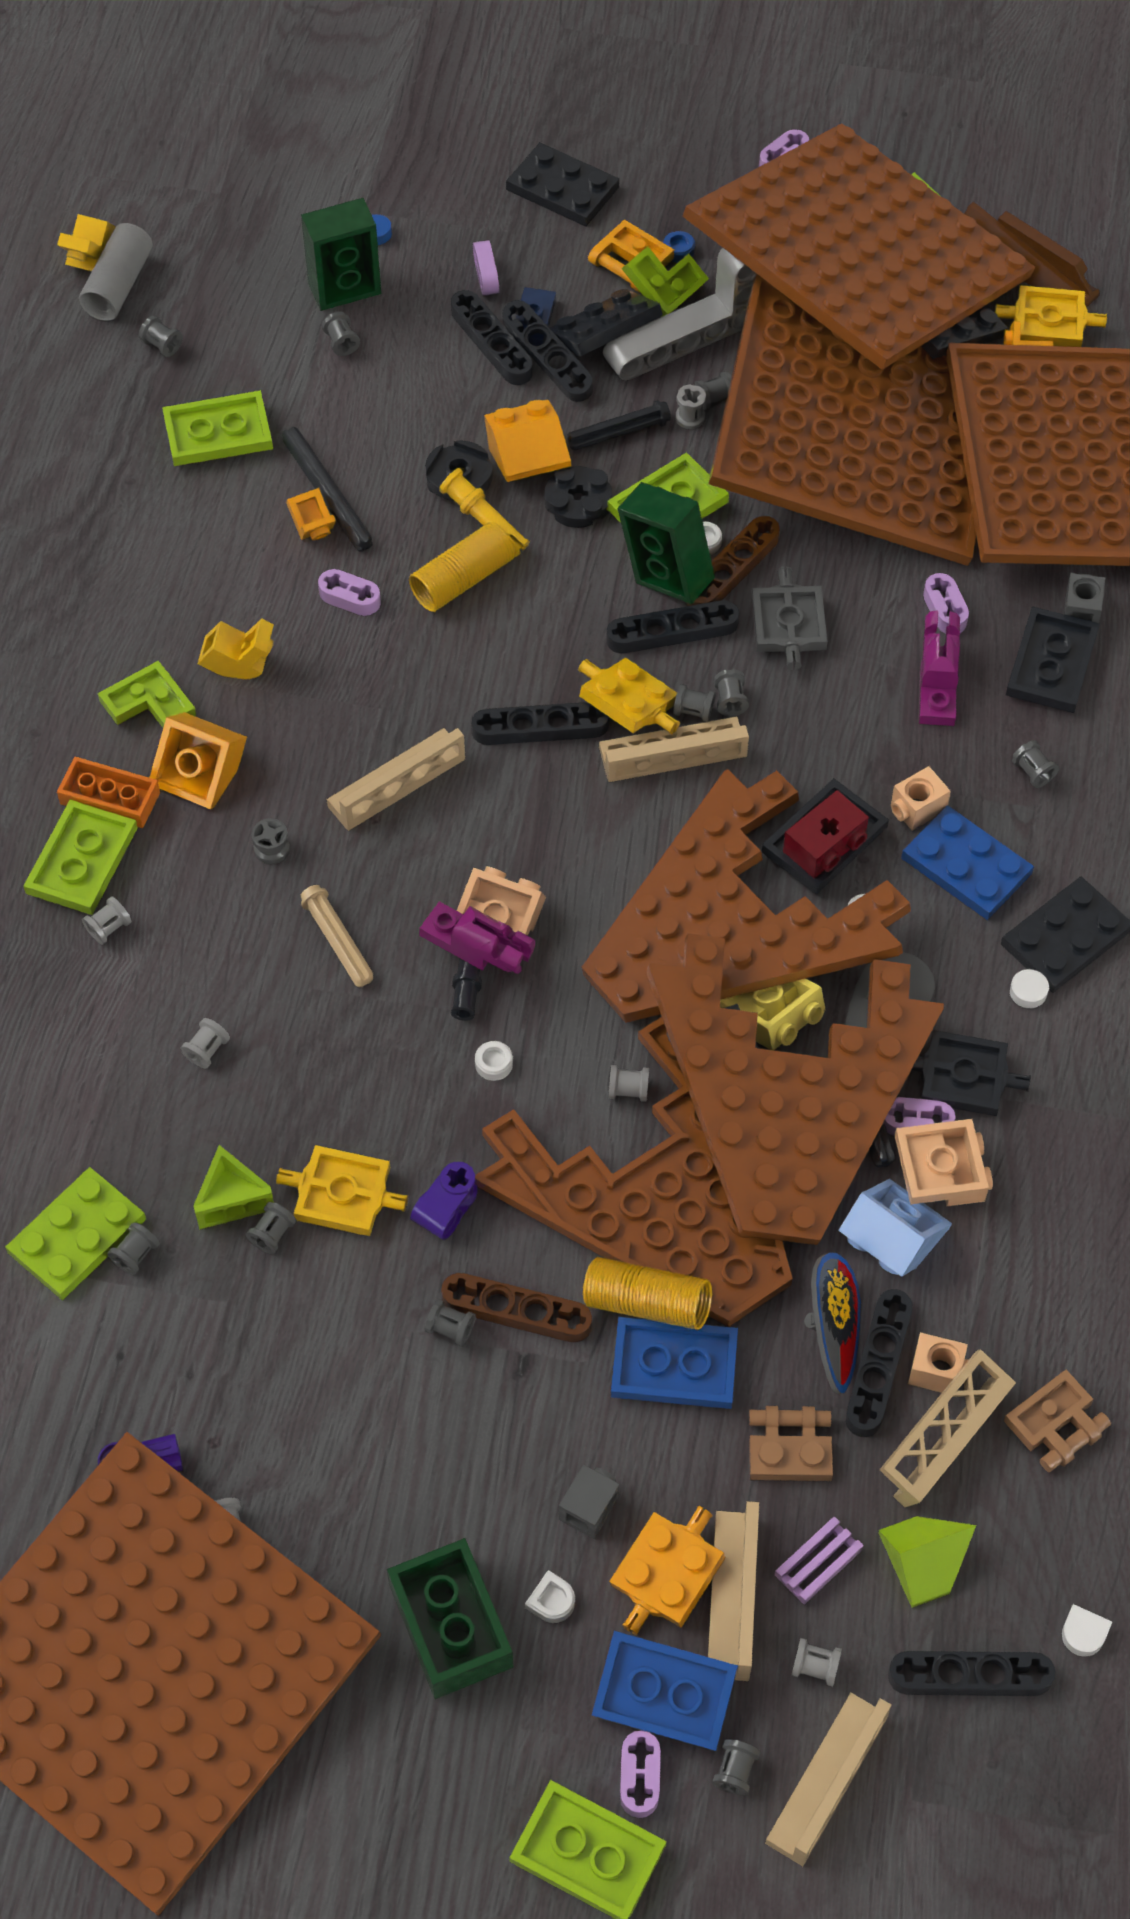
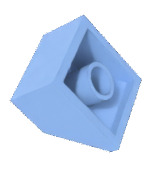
[838,1179,952,1277]

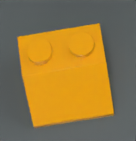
[484,399,572,482]
[149,712,247,809]

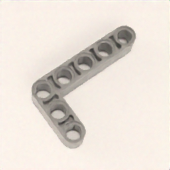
[603,248,757,380]

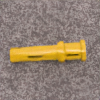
[439,468,530,557]

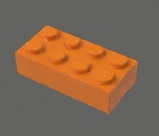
[57,757,160,828]

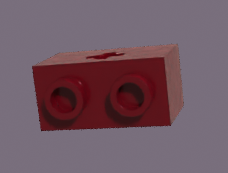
[783,790,869,878]

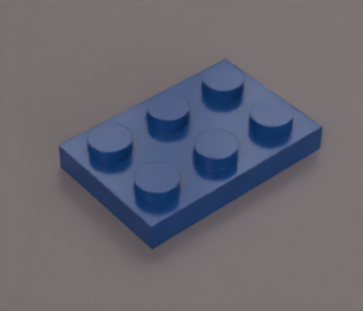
[901,805,1034,921]
[611,1317,738,1409]
[592,1631,738,1751]

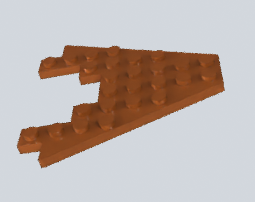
[582,769,911,1023]
[647,933,944,1245]
[475,1017,793,1327]

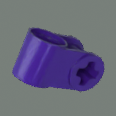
[410,1162,477,1241]

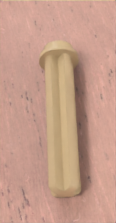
[301,885,373,987]

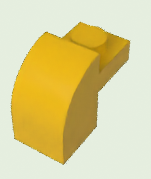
[57,214,115,271]
[197,619,274,679]

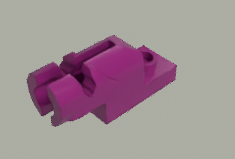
[919,610,960,726]
[419,901,536,974]

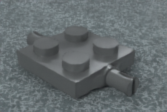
[752,566,827,670]

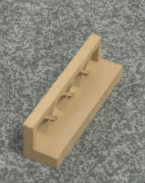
[599,716,749,782]
[327,728,465,831]
[880,1349,1016,1507]
[708,1502,759,1681]
[765,1693,891,1867]

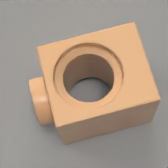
[891,766,951,831]
[908,1332,968,1393]

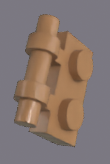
[1004,1369,1111,1472]
[749,1406,833,1481]

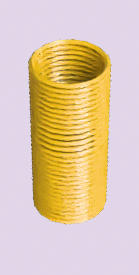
[409,522,515,612]
[583,1257,712,1330]

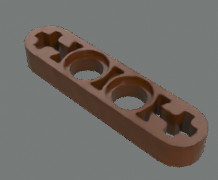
[686,516,780,606]
[441,1273,592,1342]

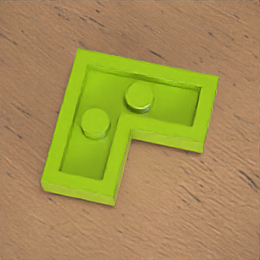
[621,246,709,317]
[98,661,196,728]

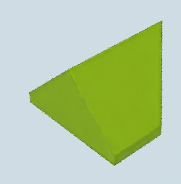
[194,1145,274,1230]
[878,1516,977,1608]

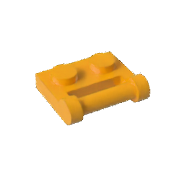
[588,219,674,293]

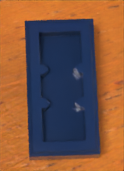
[516,287,556,346]

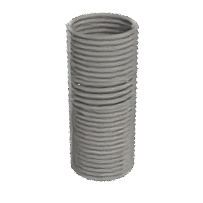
[79,223,153,321]

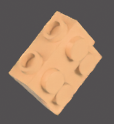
[457,866,546,936]
[894,1119,993,1206]

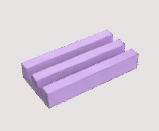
[775,1516,864,1604]

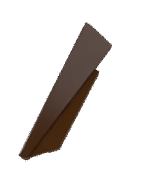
[964,202,1100,307]

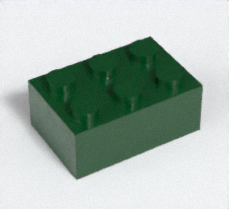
[301,198,382,311]
[617,482,715,604]
[387,1538,514,1699]

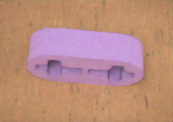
[759,130,809,167]
[473,240,499,295]
[318,569,381,616]
[923,573,969,634]
[884,1097,955,1136]
[620,1730,661,1818]

